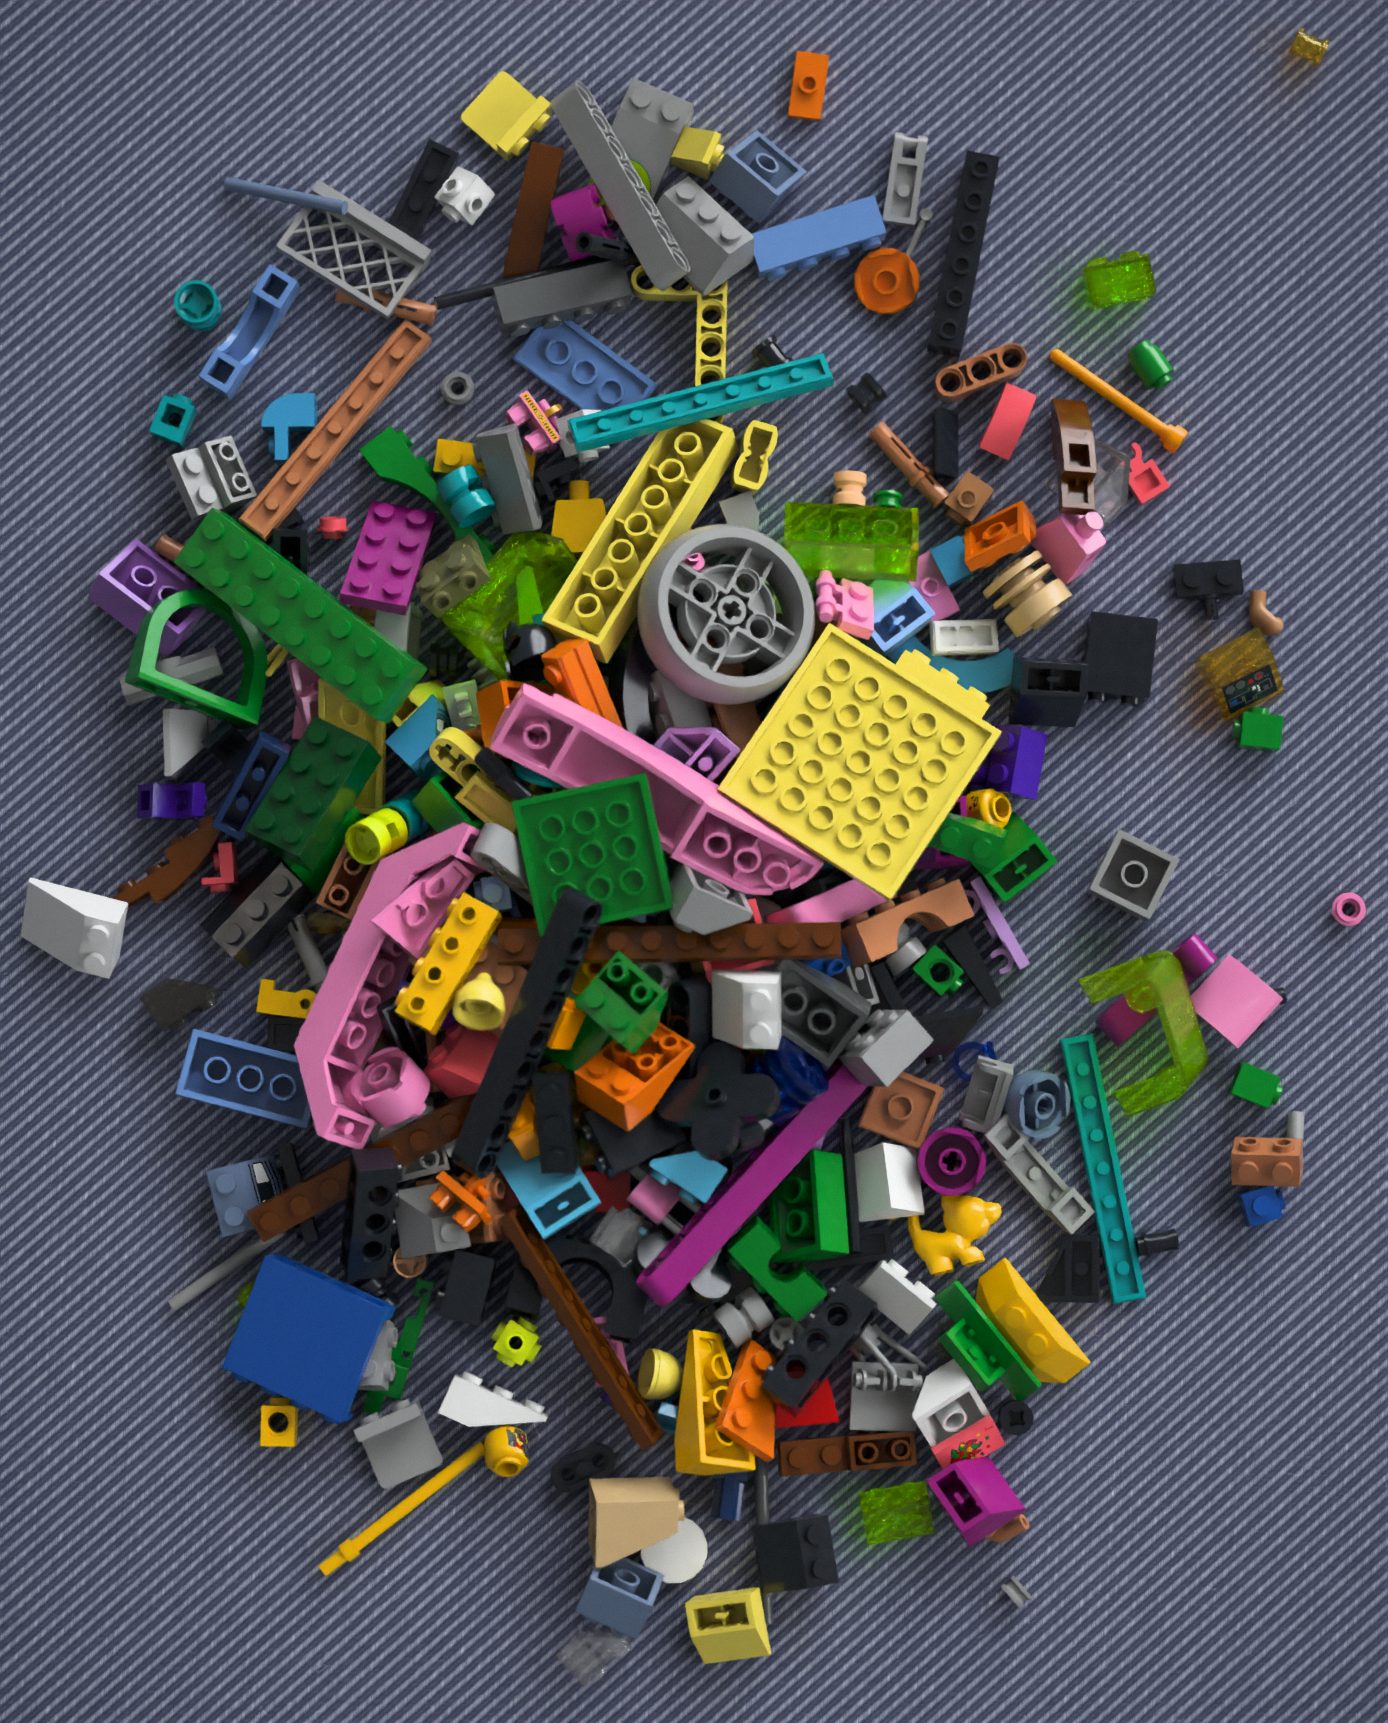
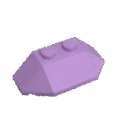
[653,727,741,782]

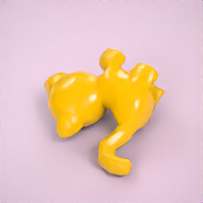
[889,1195,1002,1277]

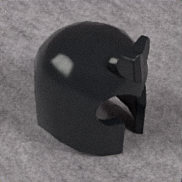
[502,621,557,682]

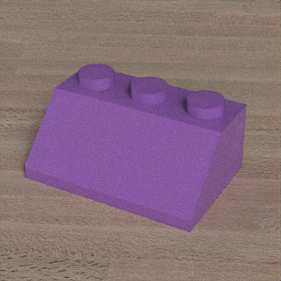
[87,539,207,658]

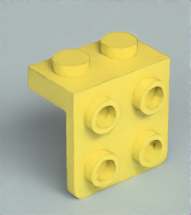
[461,71,552,162]

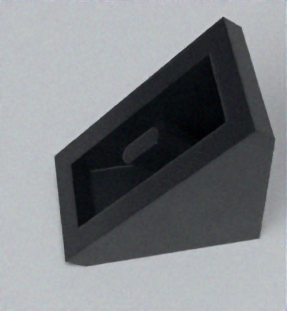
[273,529,310,577]

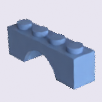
[198,264,301,401]

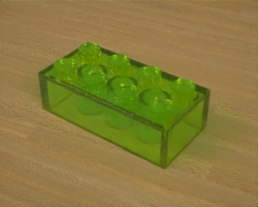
[783,502,919,582]

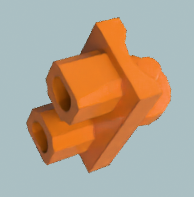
[429,1170,493,1233]

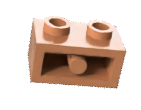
[1231,1137,1303,1187]

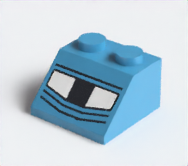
[385,694,452,784]

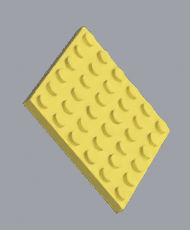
[718,623,1002,902]

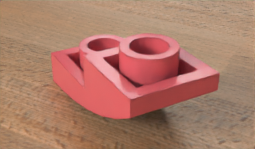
[978,382,1037,461]

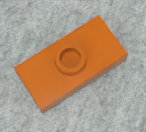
[788,51,829,122]

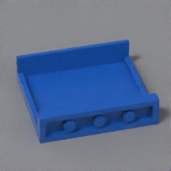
[222,1252,396,1424]

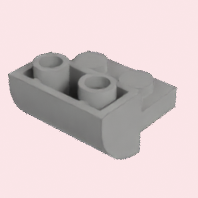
[165,436,257,520]

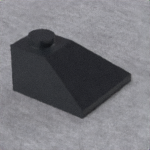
[914,1006,983,1064]

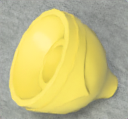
[453,973,505,1030]
[637,1348,684,1400]

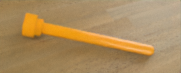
[1050,349,1189,454]

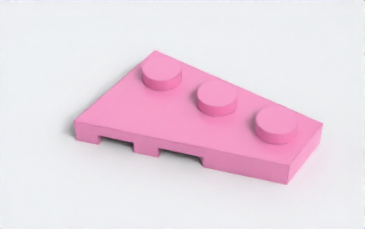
[370,856,475,960]

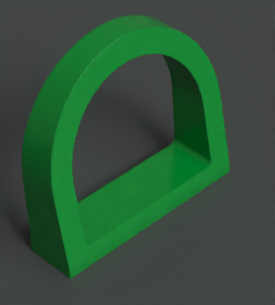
[125,589,268,730]

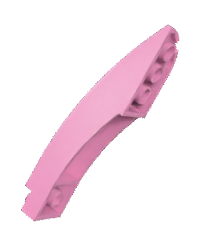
[490,683,824,895]

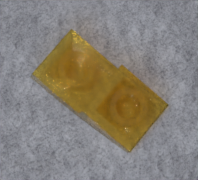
[308,913,352,939]

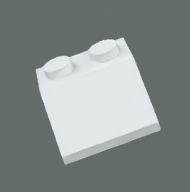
[712,970,781,1049]

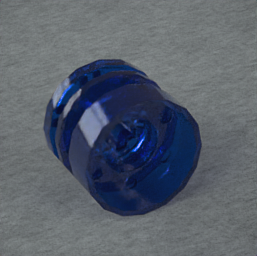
[745,1035,829,1125]

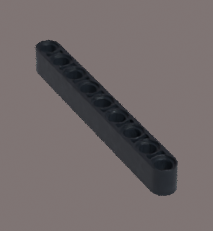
[452,887,603,1179]

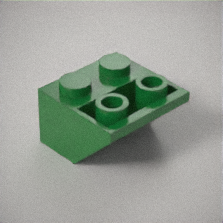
[968,812,1058,905]
[574,950,668,1054]

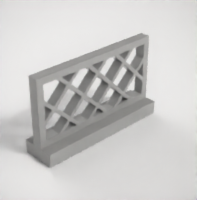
[275,180,432,320]

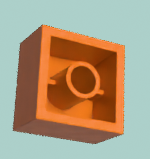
[463,680,554,759]

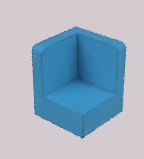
[930,536,979,589]

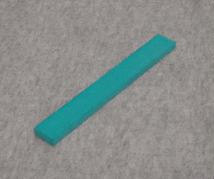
[567,353,834,453]
[1059,1033,1146,1304]

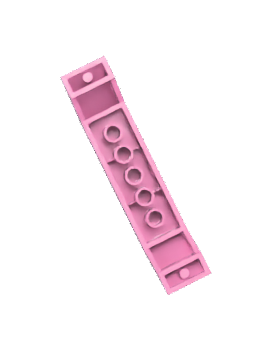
[294,822,490,1150]

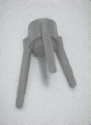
[849,1323,927,1375]

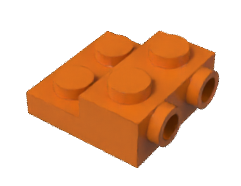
[965,500,1036,572]

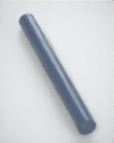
[224,177,348,214]

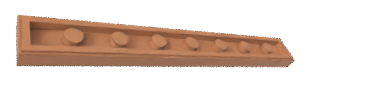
[238,319,432,542]

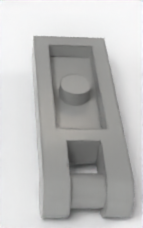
[882,132,928,228]

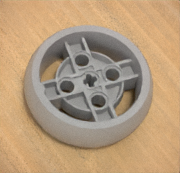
[637,524,815,705]

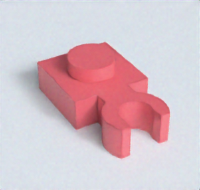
[1116,442,1170,506]

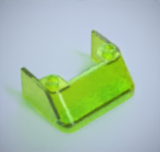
[1078,950,1209,1117]

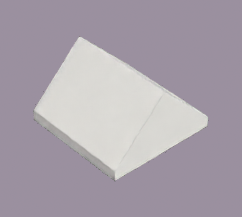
[854,1143,925,1222]

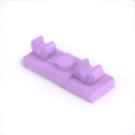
[964,876,1030,974]

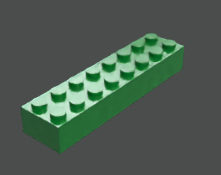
[173,508,428,723]

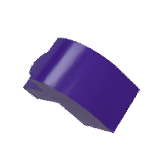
[137,782,207,821]

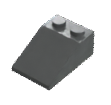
[774,960,872,1067]

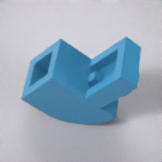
[261,393,317,465]

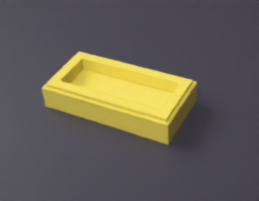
[455,770,517,834]

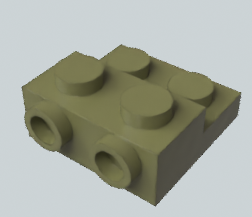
[415,534,491,618]

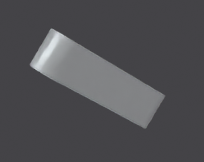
[471,822,533,906]

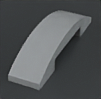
[983,1113,1095,1235]

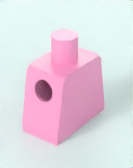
[1030,511,1106,585]

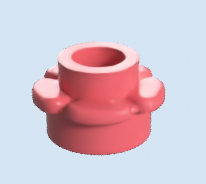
[316,516,349,539]

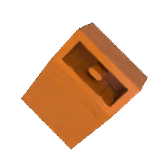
[574,1022,695,1132]

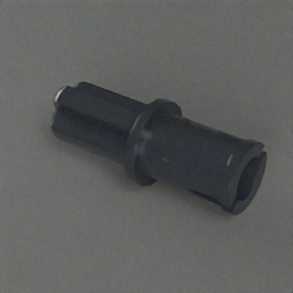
[474,747,535,801]

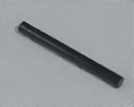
[838,1118,862,1254]

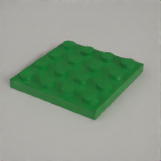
[511,773,673,936]

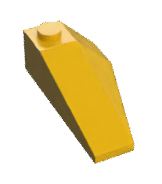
[674,1329,755,1475]

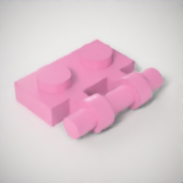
[816,570,874,640]

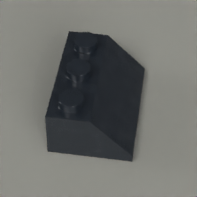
[200,852,316,968]

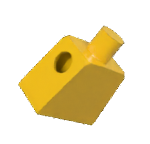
[549,480,606,558]

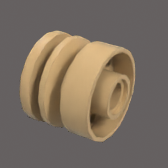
[983,550,1072,638]

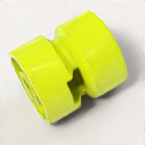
[345,808,408,865]

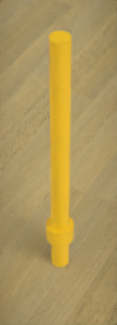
[318,1441,485,1576]

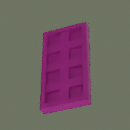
[340,500,437,616]

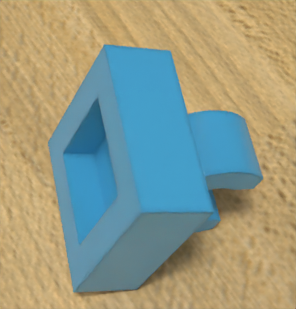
[656,1394,679,1435]

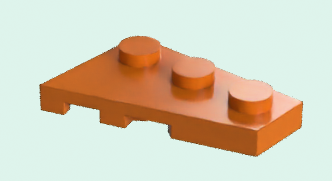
[714,1339,777,1462]

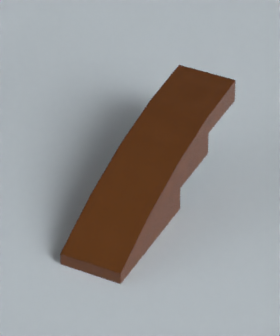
[503,141,565,278]

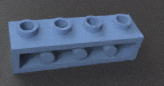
[751,195,887,281]

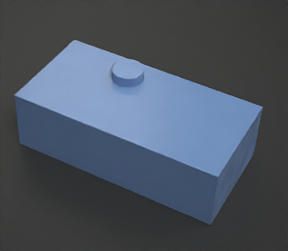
[175,1029,312,1131]

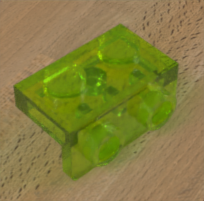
[858,1481,934,1545]

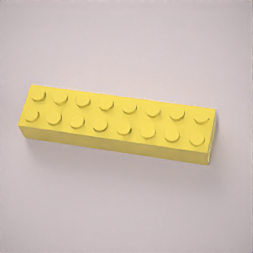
[542,419,739,664]

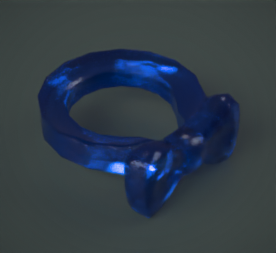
[952,1041,997,1082]

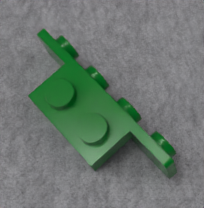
[935,1280,1042,1402]

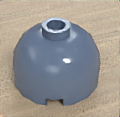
[1003,1070,1071,1139]

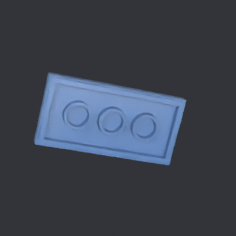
[512,320,658,411]

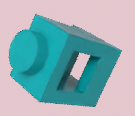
[149,393,197,449]

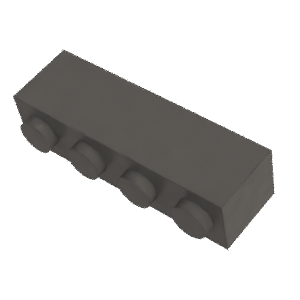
[491,260,632,337]

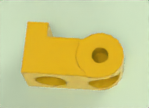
[256,979,317,1019]

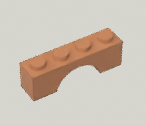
[841,877,974,968]

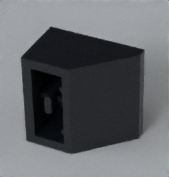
[1008,657,1088,727]

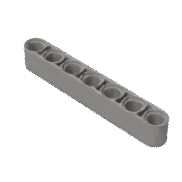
[550,81,691,291]

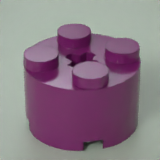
[551,183,616,261]
[916,1127,986,1195]

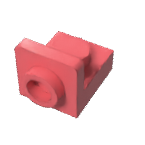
[201,842,239,893]

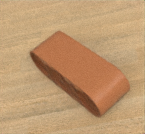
[934,343,1027,403]

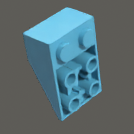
[497,1141,602,1240]

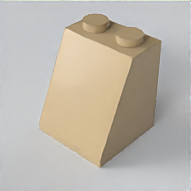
[588,1477,684,1568]

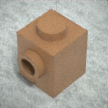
[942,470,994,527]

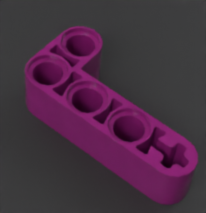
[1095,933,1218,1047]

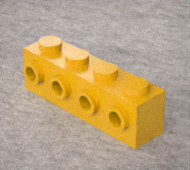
[395,892,503,1036]

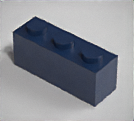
[211,730,290,841]

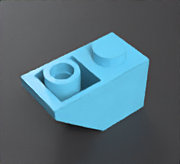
[647,1151,728,1206]

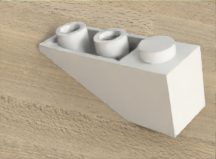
[438,1371,549,1427]

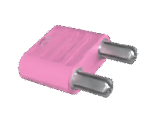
[626,1169,703,1235]

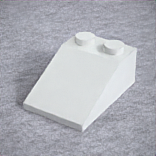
[21,878,128,979]

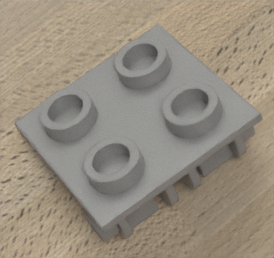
[849,1362,923,1432]

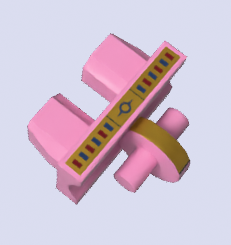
[504,390,564,456]

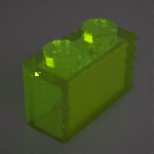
[1081,250,1156,311]

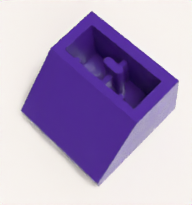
[964,724,1048,800]

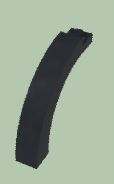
[608,602,677,745]

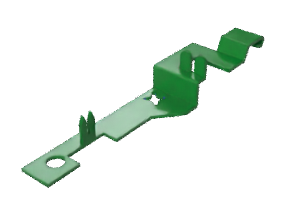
[362,1278,434,1416]

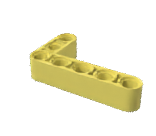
[631,265,727,425]

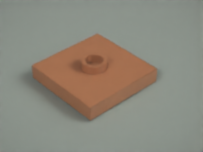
[857,1072,945,1150]

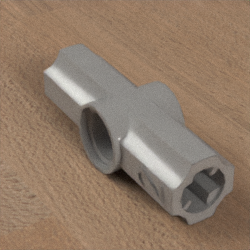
[119,647,224,706]

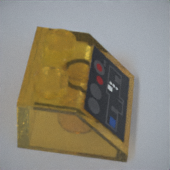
[1195,627,1285,721]

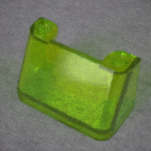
[442,531,578,681]

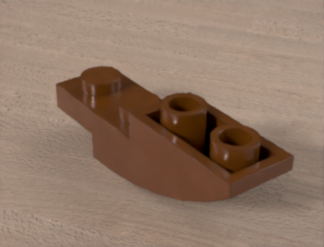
[1051,399,1097,515]
[113,815,224,909]
[776,1431,917,1476]

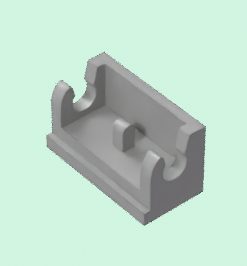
[959,1055,1014,1133]

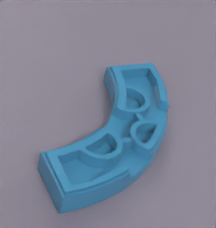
[887,636,1015,694]

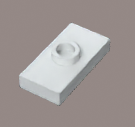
[929,619,999,656]

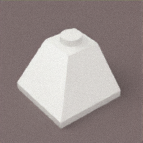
[912,1359,994,1448]

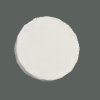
[641,1517,707,1583]

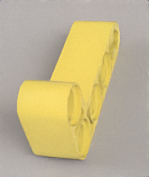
[429,727,565,798]

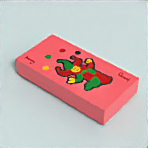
[931,1415,1006,1470]

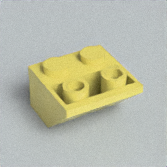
[685,1587,771,1664]

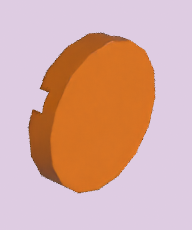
[854,248,920,315]

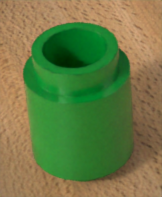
[1127,340,1174,391]

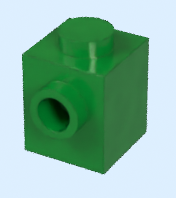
[1231,707,1284,753]

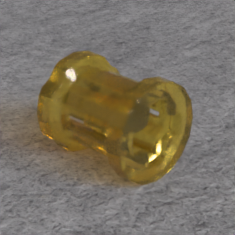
[1288,27,1330,67]

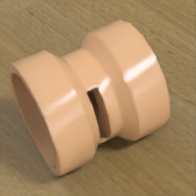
[832,471,867,511]
[393,1248,429,1278]

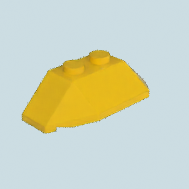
[975,1257,1091,1383]

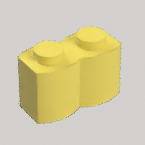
[730,420,778,496]

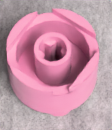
[351,1047,430,1129]

